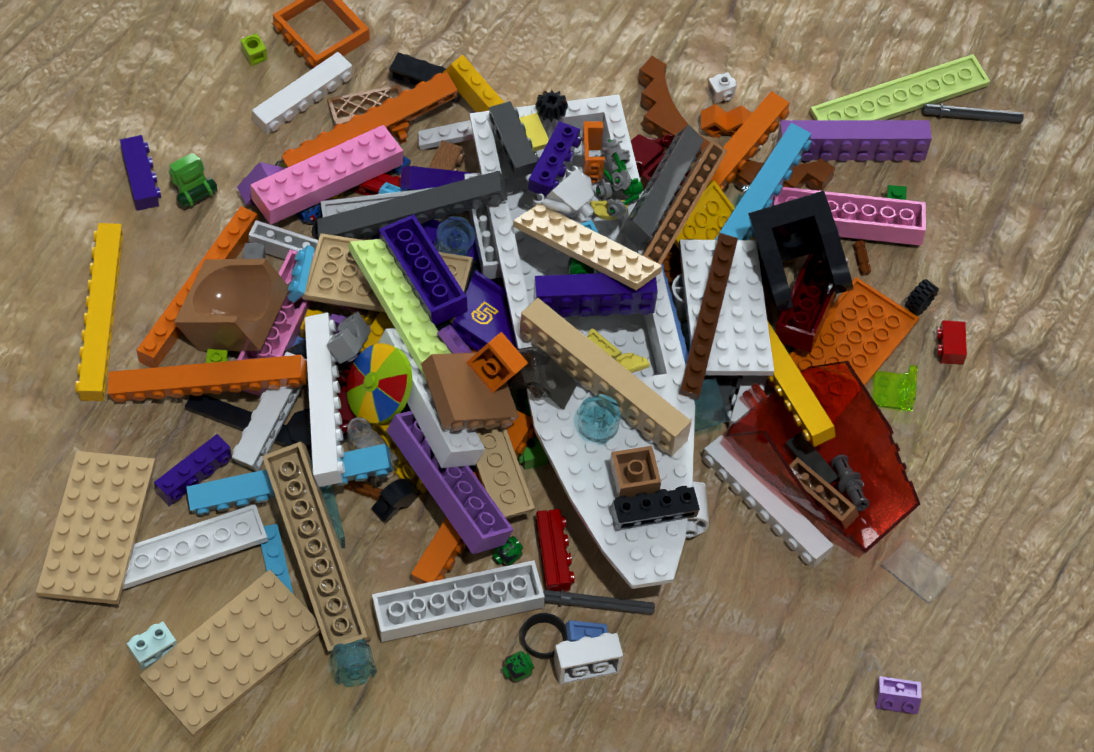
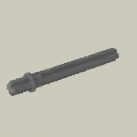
[923,103,1024,123]
[543,589,655,614]

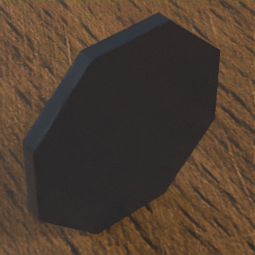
[287,408,312,447]

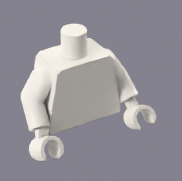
[533,165,595,218]

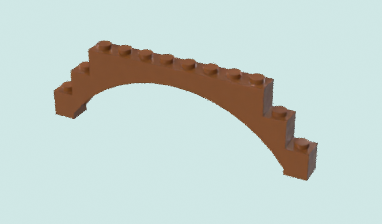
[638,56,835,191]

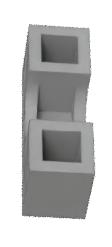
[326,312,371,364]

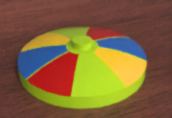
[347,343,413,424]

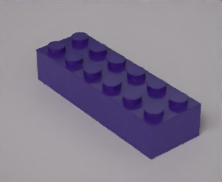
[379,214,468,325]
[533,273,658,318]

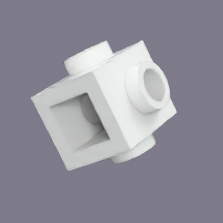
[707,72,737,104]

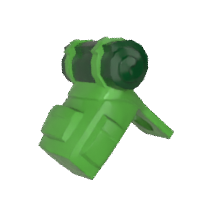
[169,153,218,209]

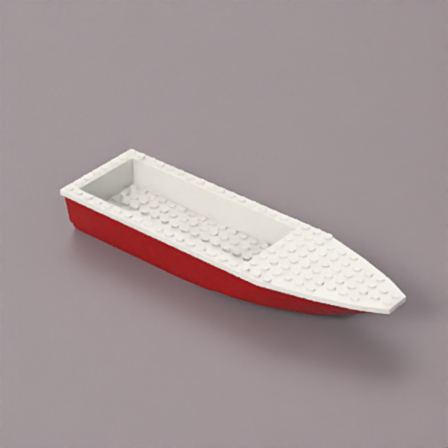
[469,95,695,589]

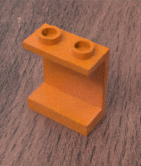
[582,121,605,183]

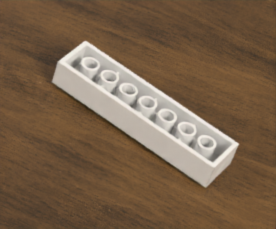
[378,328,485,468]
[372,560,545,642]

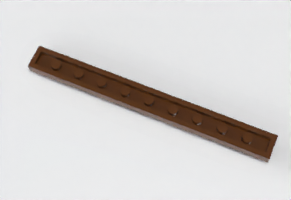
[679,232,738,400]

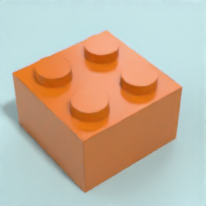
[467,332,528,393]

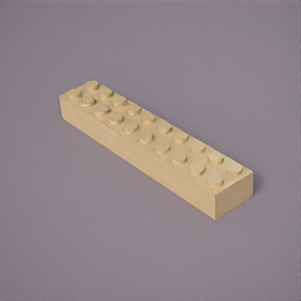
[520,298,691,457]
[262,441,372,653]

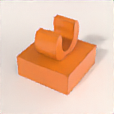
[389,122,409,144]

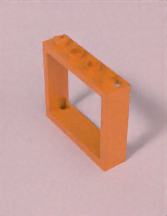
[272,0,370,68]

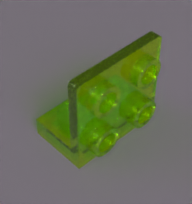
[873,365,918,411]

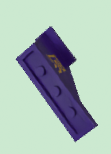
[452,270,518,376]

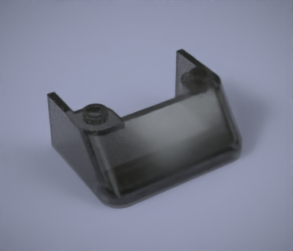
[507,346,578,411]

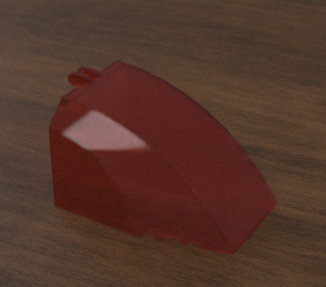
[726,361,920,553]

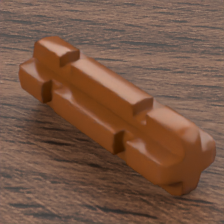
[854,240,871,275]
[344,480,382,500]

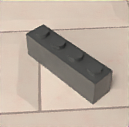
[489,101,539,178]

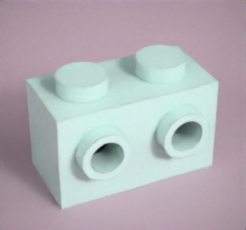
[127,621,177,671]

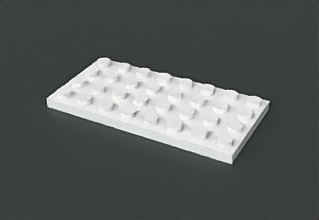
[679,239,774,376]

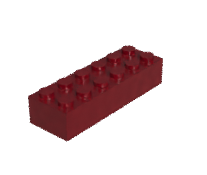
[775,251,848,352]

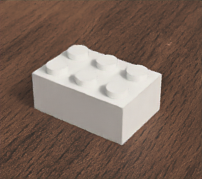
[554,633,623,685]

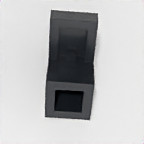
[372,479,421,522]

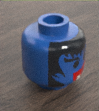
[297,202,322,224]

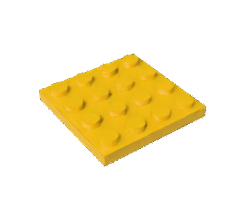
[674,180,753,249]

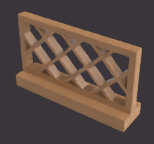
[327,85,410,126]

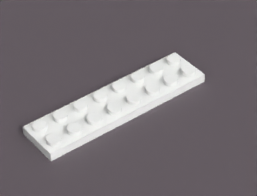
[123,504,268,589]

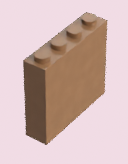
[421,353,519,431]

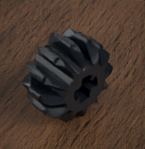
[535,89,568,122]

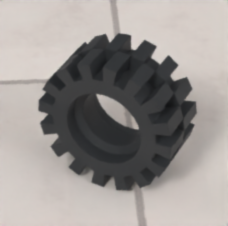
[905,279,939,316]

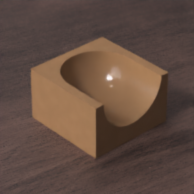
[174,258,288,351]

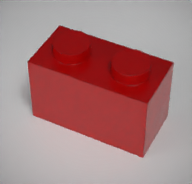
[936,320,967,365]

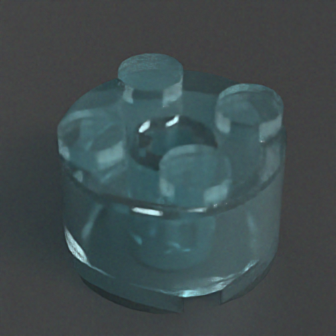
[434,216,476,256]
[578,394,621,444]
[330,639,377,687]

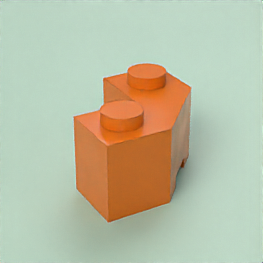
[701,104,752,138]

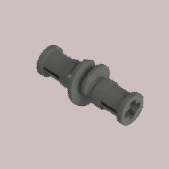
[831,455,870,512]

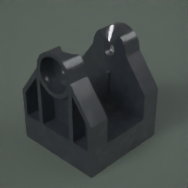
[748,191,853,312]

